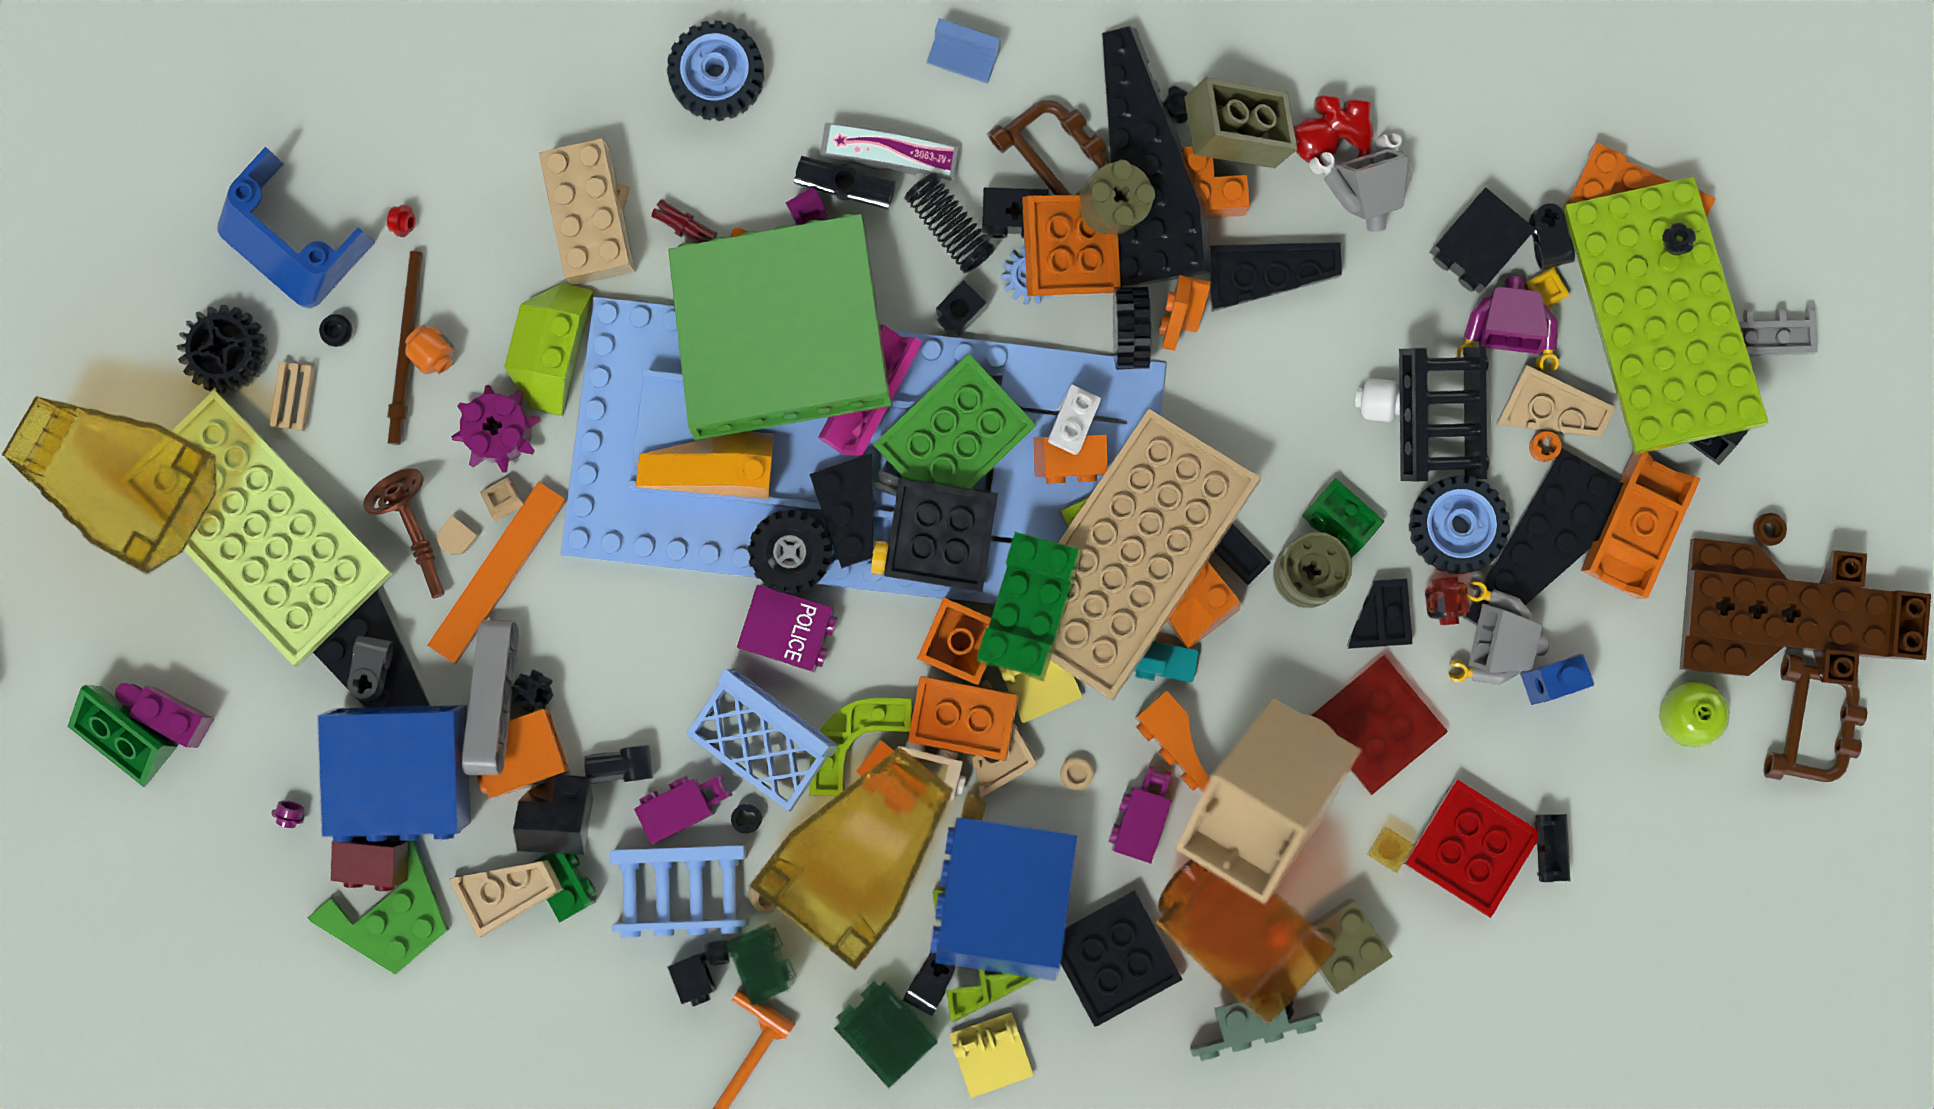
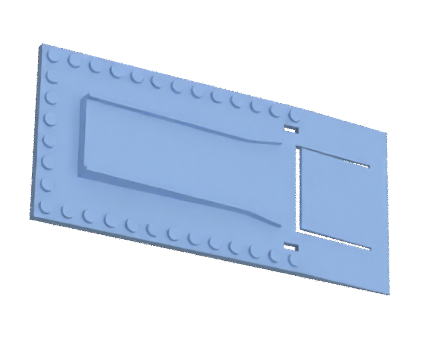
[560,297,1166,605]

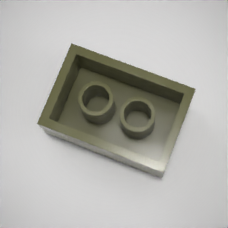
[1185,77,1297,168]

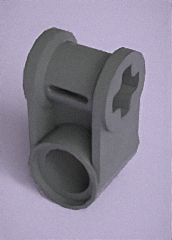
[347,635,393,702]

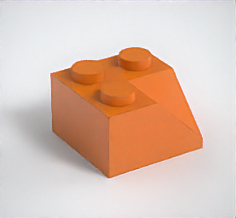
[1167,561,1241,649]
[917,598,991,685]

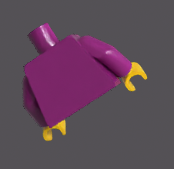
[1456,276,1559,371]

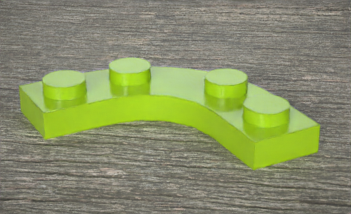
[809,698,912,797]

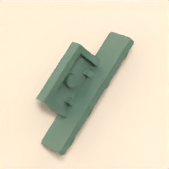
[1189,990,1323,1061]

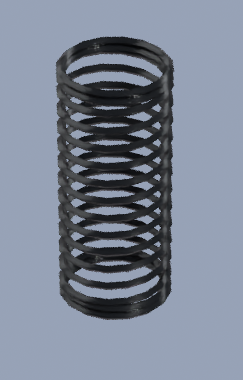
[904,173,995,273]

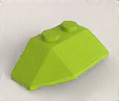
[504,283,594,416]

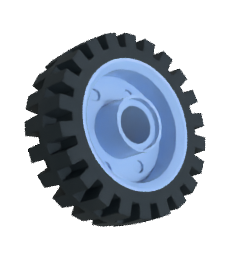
[667,20,764,121]
[1408,476,1510,574]

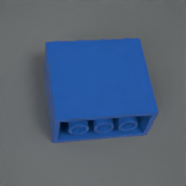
[318,705,471,842]
[930,817,1077,981]

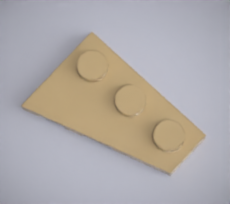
[972,679,1039,798]
[449,860,563,938]

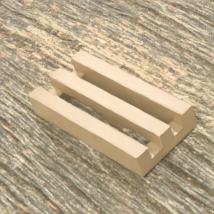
[269,361,315,431]

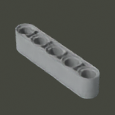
[462,620,519,775]

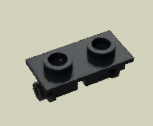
[1534,814,1571,882]

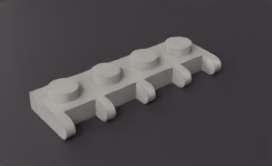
[1739,308,1818,356]

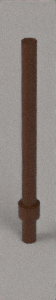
[387,251,423,445]

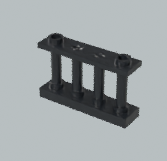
[1399,347,1490,482]

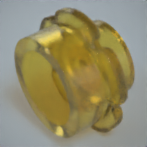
[961,793,986,821]

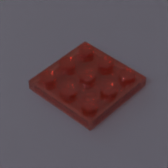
[1310,655,1448,795]

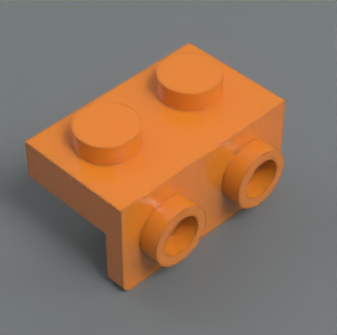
[1158,275,1211,351]

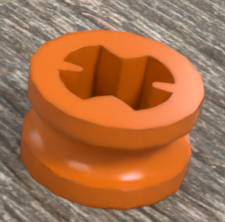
[1529,431,1562,462]

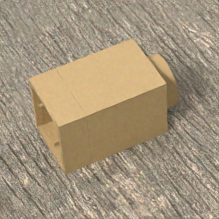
[1175,698,1361,904]

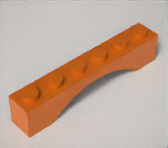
[1135,690,1211,793]

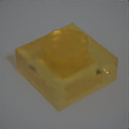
[1367,827,1414,873]

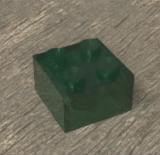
[725,923,797,1006]

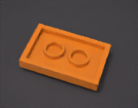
[908,676,1019,761]

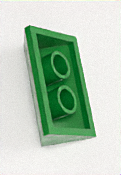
[67,685,177,787]

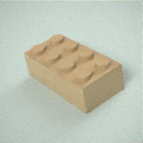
[539,138,635,286]

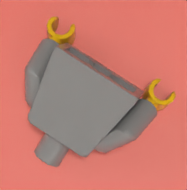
[1448,581,1549,684]

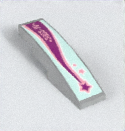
[820,123,958,180]

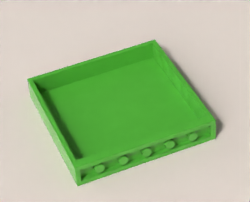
[668,214,892,440]

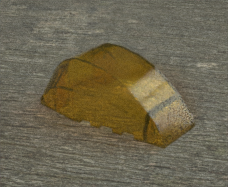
[2,396,216,574]
[749,747,954,970]

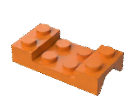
[1564,142,1716,217]
[1580,452,1700,599]

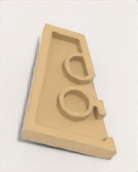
[1496,365,1616,437]

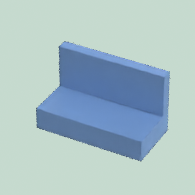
[927,18,1000,84]

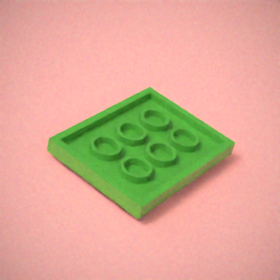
[873,354,1037,488]

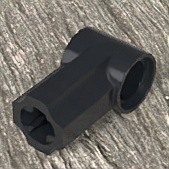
[584,745,653,784]

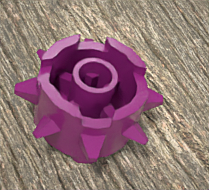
[451,384,541,473]

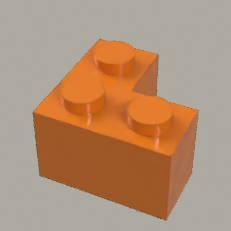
[1182,146,1250,218]

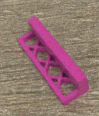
[818,325,922,456]

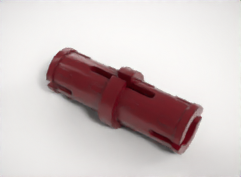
[651,199,717,244]

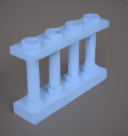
[610,845,748,937]

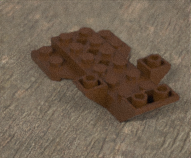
[1679,538,1931,686]

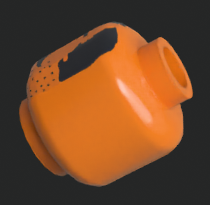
[405,325,455,374]

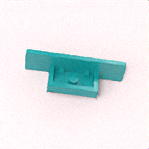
[1134,641,1199,683]

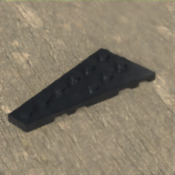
[1462,448,1623,626]
[313,589,431,707]

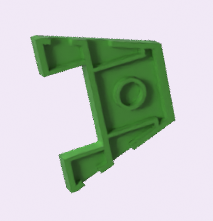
[308,840,449,974]

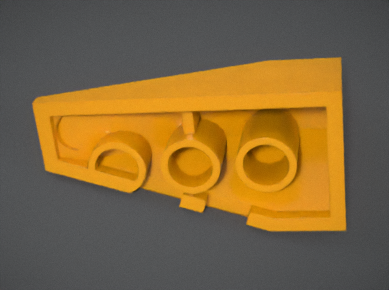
[636,431,775,499]

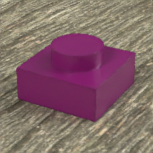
[785,187,829,225]

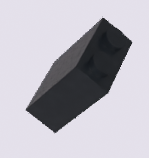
[1429,187,1535,294]

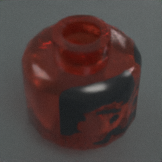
[1424,577,1470,625]

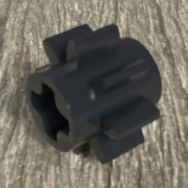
[511,669,554,713]

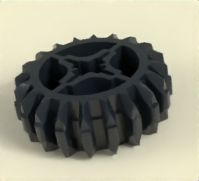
[177,305,268,393]

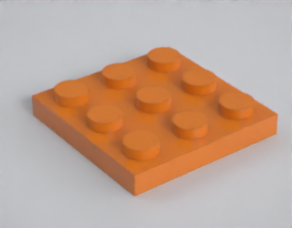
[1022,195,1121,296]

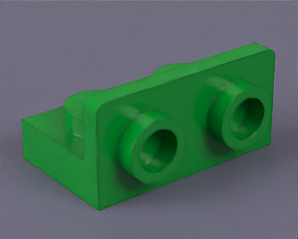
[1302,478,1385,558]
[531,853,597,923]

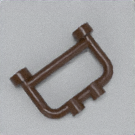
[987,100,1109,195]
[1763,654,1867,782]

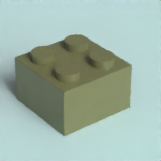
[1295,898,1393,994]

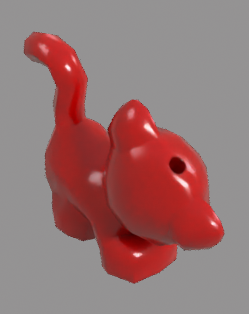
[1293,96,1374,175]

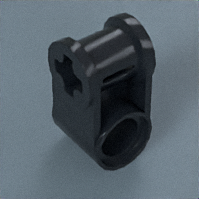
[1529,203,1575,270]
[903,953,955,1016]

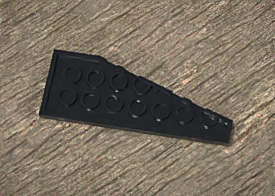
[1102,26,1211,287]

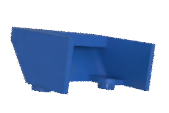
[217,147,375,308]

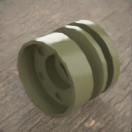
[1273,532,1352,608]

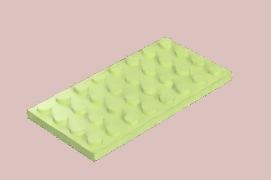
[119,390,393,667]

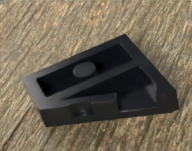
[1347,578,1413,649]

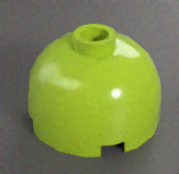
[1659,681,1730,748]

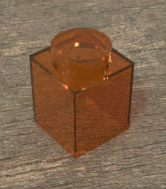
[1155,859,1337,1025]

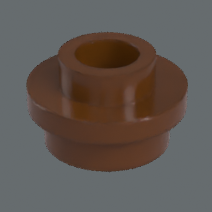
[1753,513,1787,546]

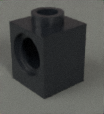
[936,280,987,336]
[667,952,716,1007]

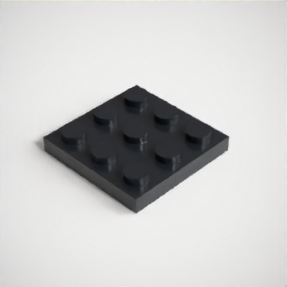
[884,477,998,592]
[1060,890,1183,1027]

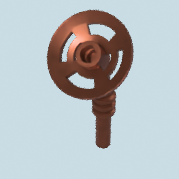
[363,468,445,599]

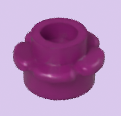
[271,801,304,828]

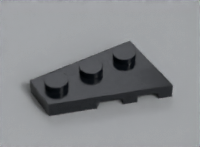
[809,453,873,569]

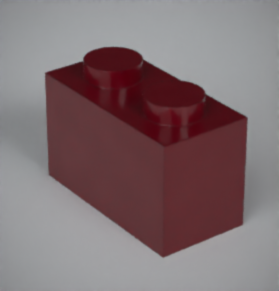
[331,836,408,891]

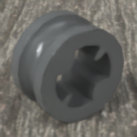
[873,471,899,496]

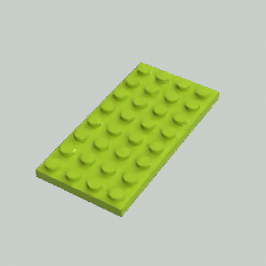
[1563,177,1769,455]

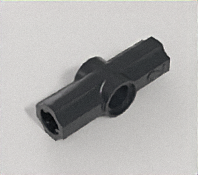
[794,156,896,210]

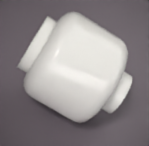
[1355,378,1400,422]

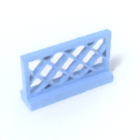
[686,669,839,812]

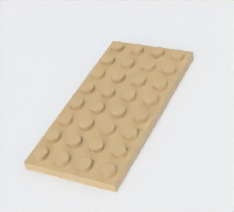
[1050,409,1261,701]

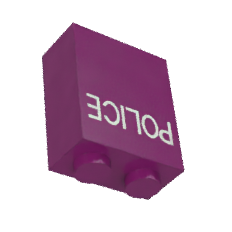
[737,584,838,673]

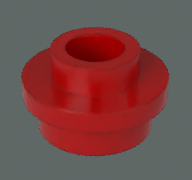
[387,204,416,237]

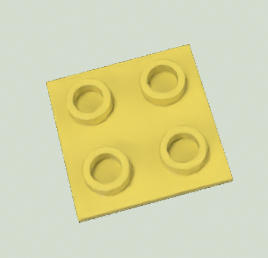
[998,661,1083,723]
[949,1012,1034,1098]

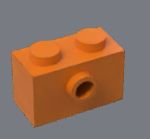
[1033,435,1108,484]

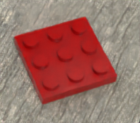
[1403,779,1538,918]

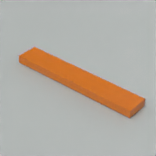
[427,481,567,664]

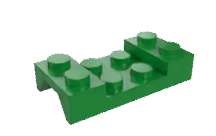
[976,532,1082,681]

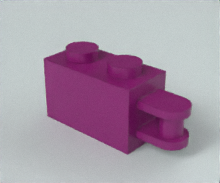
[115,683,214,748]
[1108,765,1172,864]
[634,774,733,845]

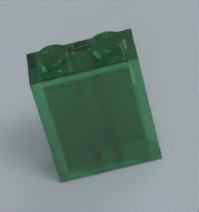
[834,980,939,1088]

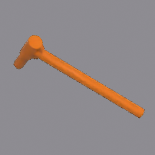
[713,989,796,1109]

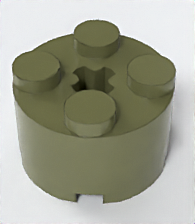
[1079,160,1155,235]

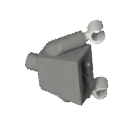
[1309,133,1412,232]

